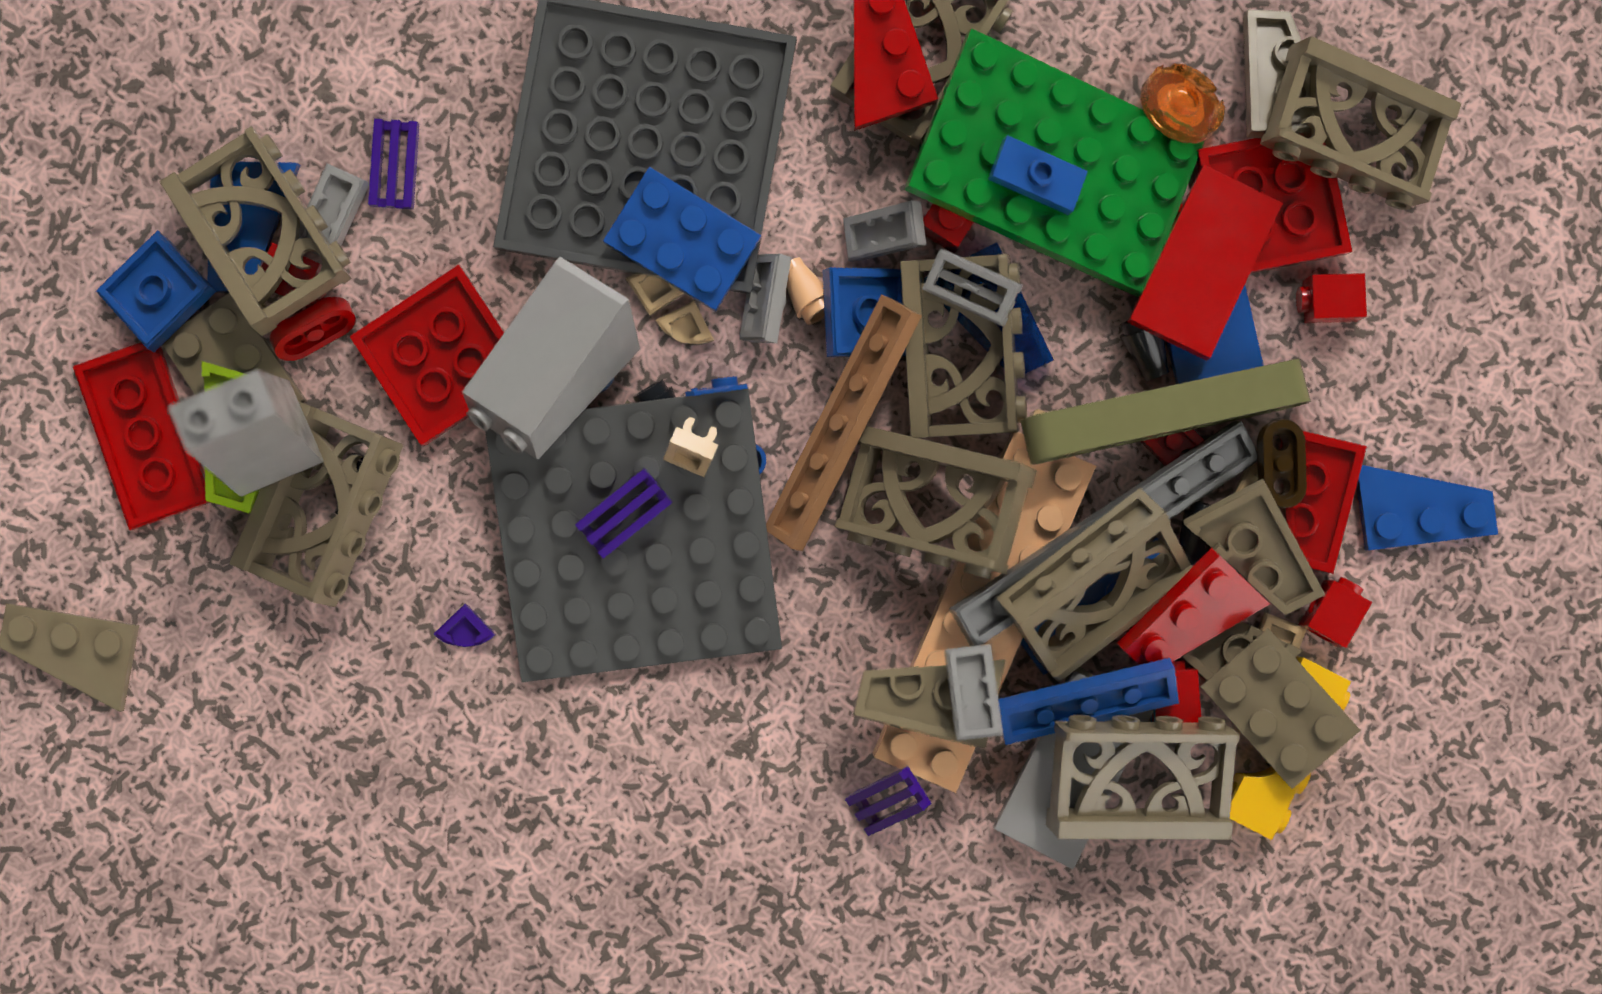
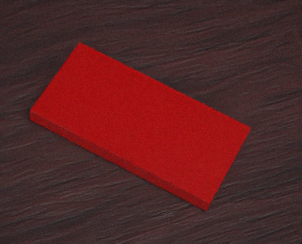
[1127,165,1283,361]
[72,342,211,530]

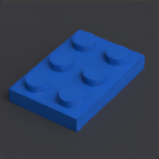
[603,167,762,312]

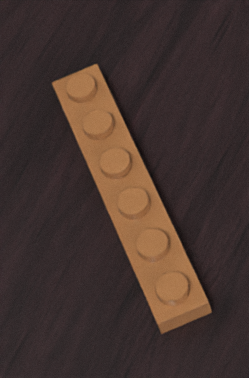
[766,294,922,551]

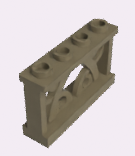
[830,0,1013,149]
[1260,36,1462,210]
[159,126,352,336]
[901,254,1027,438]
[229,401,403,607]
[835,426,1037,579]
[996,488,1193,682]
[1046,715,1239,839]

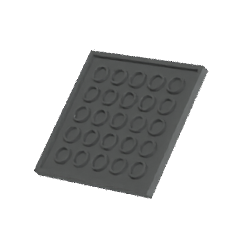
[493,0,797,294]
[485,388,782,682]

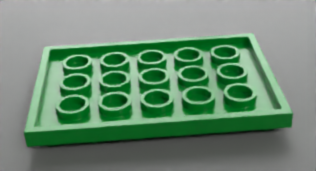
[904,28,1205,298]

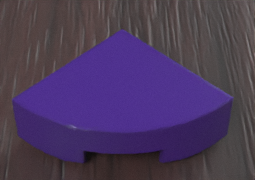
[434,603,496,647]

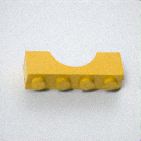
[1230,656,1351,840]

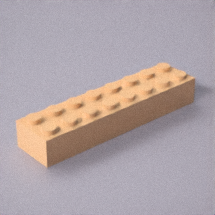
[873,432,1096,793]

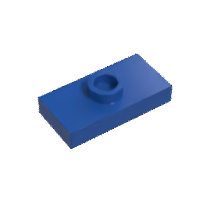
[988,135,1088,215]

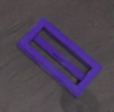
[368,119,420,210]
[575,467,673,559]
[845,766,932,836]

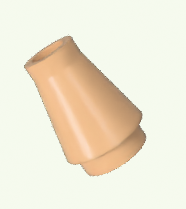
[786,257,825,325]

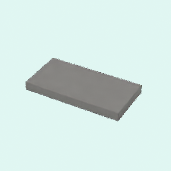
[993,671,1153,869]

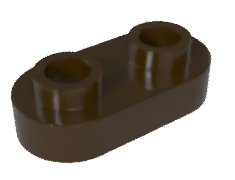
[1257,419,1307,509]

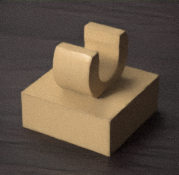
[663,417,718,477]

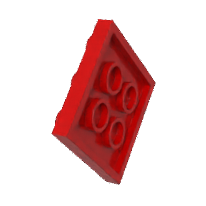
[1197,138,1353,274]
[349,265,505,446]

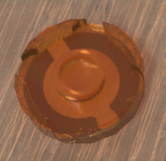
[1140,63,1225,144]

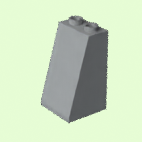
[462,257,640,460]
[168,370,324,497]

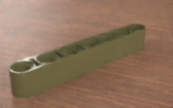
[1020,359,1311,465]

